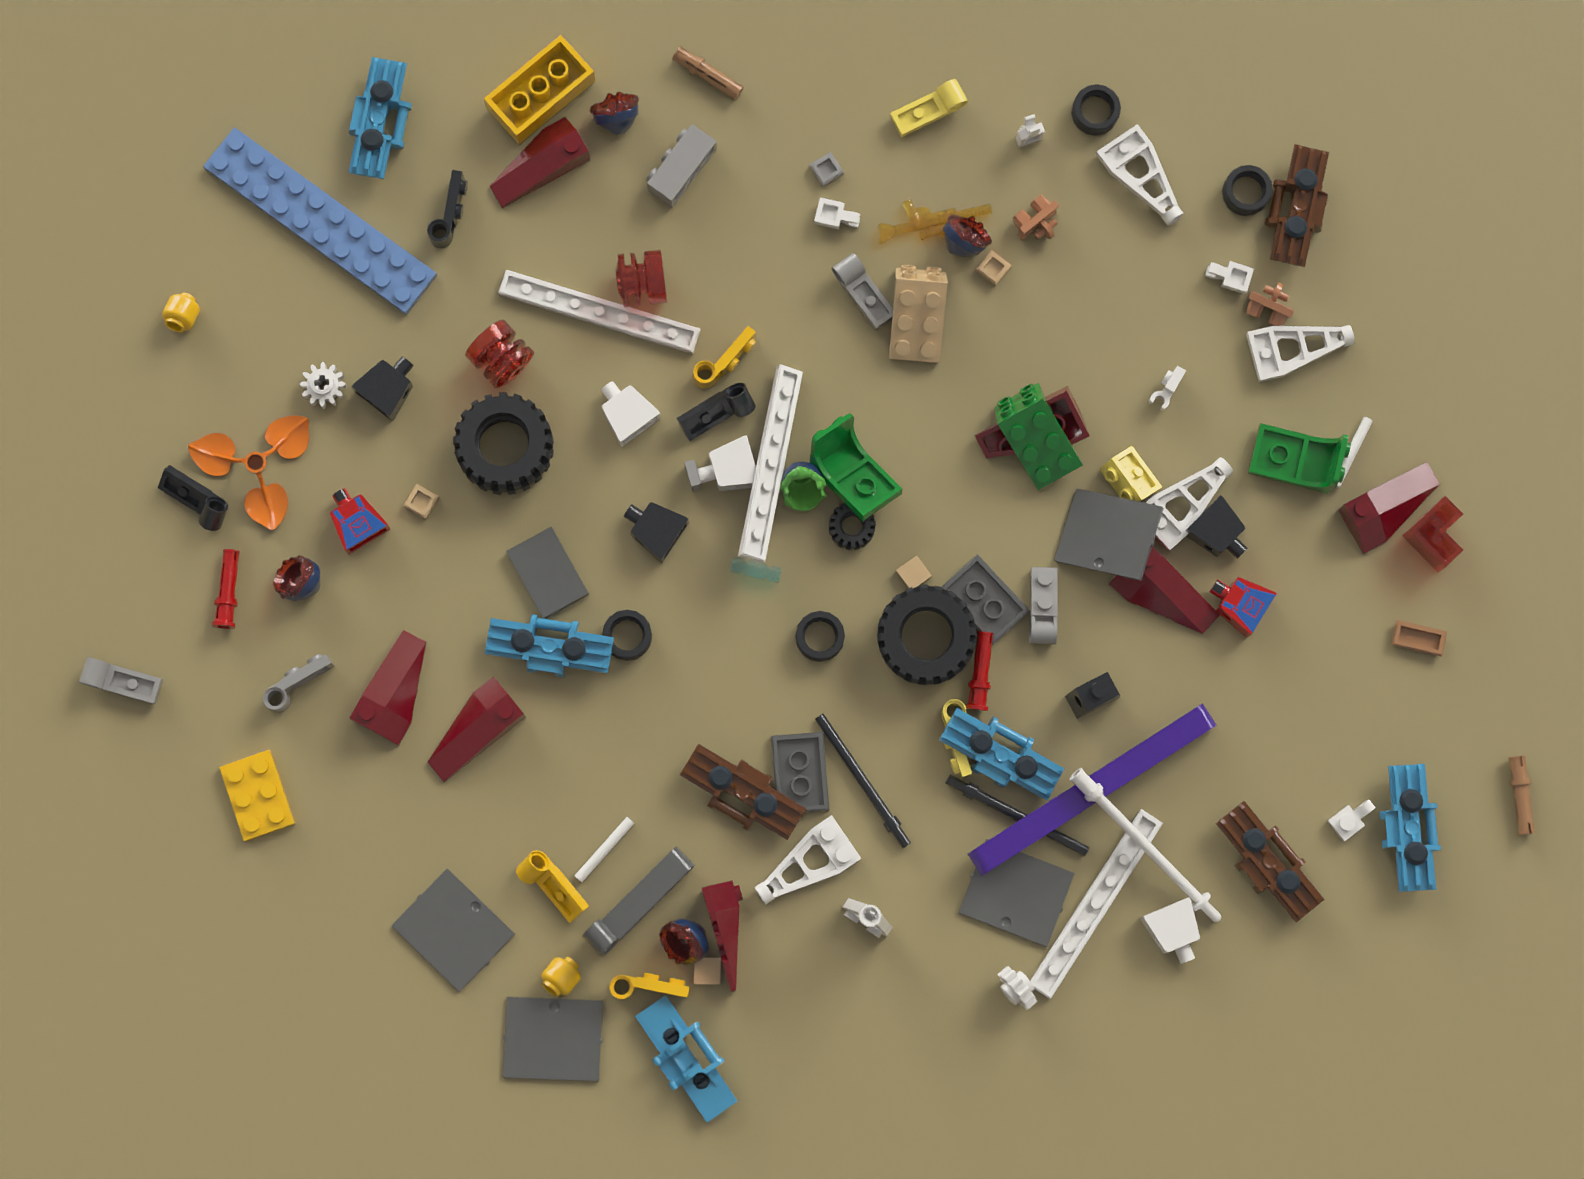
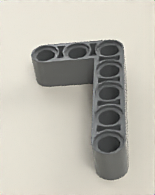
[582,846,695,957]

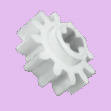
[300,362,347,409]
[997,966,1037,1010]

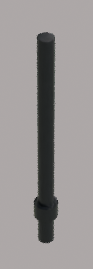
[815,713,911,848]
[945,774,1089,856]

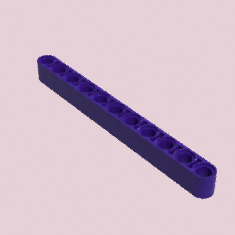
[967,703,1217,876]

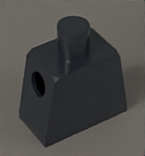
[351,356,414,422]
[1185,495,1248,559]
[624,502,689,563]
[1065,672,1121,719]

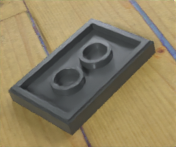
[506,527,589,619]
[942,554,1030,646]
[771,732,829,812]

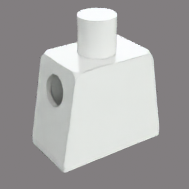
[601,381,661,447]
[697,435,756,491]
[1140,897,1200,964]

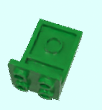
[995,383,1083,490]
[810,413,902,521]
[1248,423,1351,494]

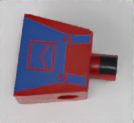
[330,488,390,555]
[1209,577,1277,638]

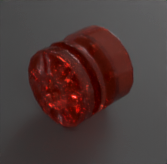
[615,249,667,308]
[465,320,534,388]

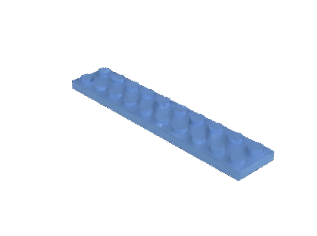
[203,127,437,315]

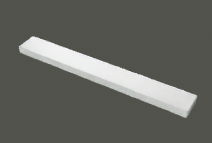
[498,270,701,354]
[738,364,803,564]
[1030,809,1163,999]

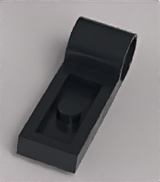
[427,170,468,248]
[676,383,756,441]
[158,465,228,531]

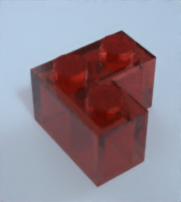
[1402,496,1463,572]

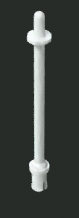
[1069,768,1221,922]

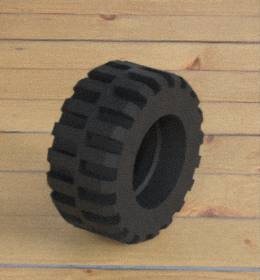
[453,392,554,495]
[877,585,977,685]

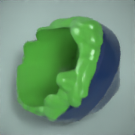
[780,462,827,511]

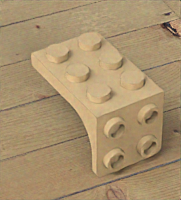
[889,265,948,363]

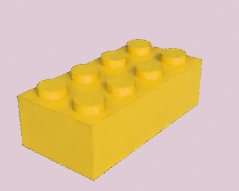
[484,35,595,145]

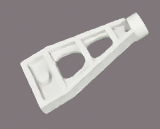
[1096,124,1184,226]
[1246,325,1355,382]
[1146,457,1234,552]
[754,815,861,905]
[842,898,893,938]

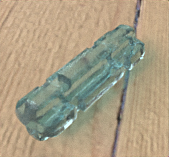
[731,557,781,582]

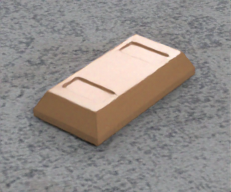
[1391,620,1447,657]

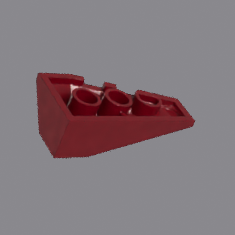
[490,117,590,208]
[975,386,1090,458]
[1338,462,1440,554]
[1108,547,1220,634]
[350,630,427,746]
[428,676,526,782]
[702,880,743,992]

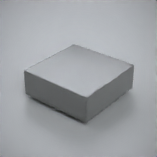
[809,152,844,187]
[684,460,701,491]

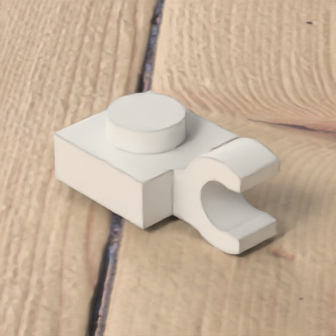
[1015,114,1045,147]
[814,197,860,230]
[1205,261,1254,295]
[1149,366,1186,411]
[1327,800,1375,842]

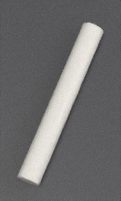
[1336,417,1373,488]
[574,817,635,882]

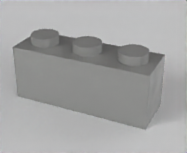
[646,124,717,208]

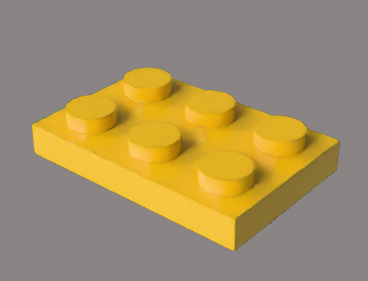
[219,749,295,842]

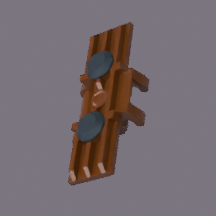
[1265,144,1329,267]
[680,744,806,840]
[1215,801,1325,923]

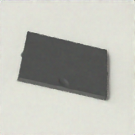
[1054,489,1164,581]
[959,839,1074,947]
[392,868,515,992]
[503,997,603,1081]

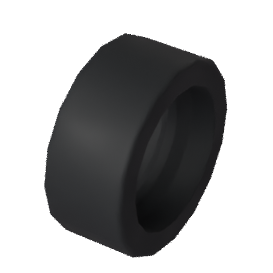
[1071,84,1121,136]
[1222,165,1273,216]
[602,610,652,661]
[795,611,845,662]

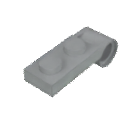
[832,253,893,330]
[1029,567,1058,644]
[263,654,334,713]
[79,657,163,705]

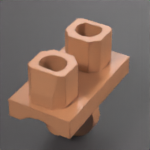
[1012,195,1059,240]
[1246,282,1294,326]

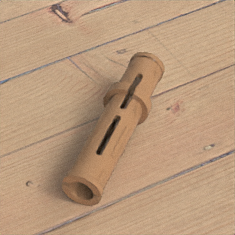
[672,46,744,100]
[1508,755,1536,835]

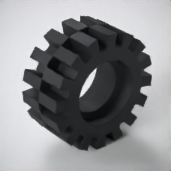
[829,503,876,550]

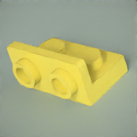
[1100,446,1162,502]

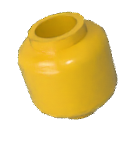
[162,293,200,332]
[541,957,581,997]

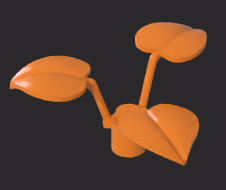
[188,415,309,530]

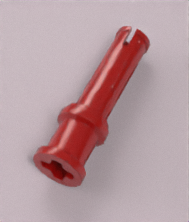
[212,549,240,629]
[965,631,994,711]

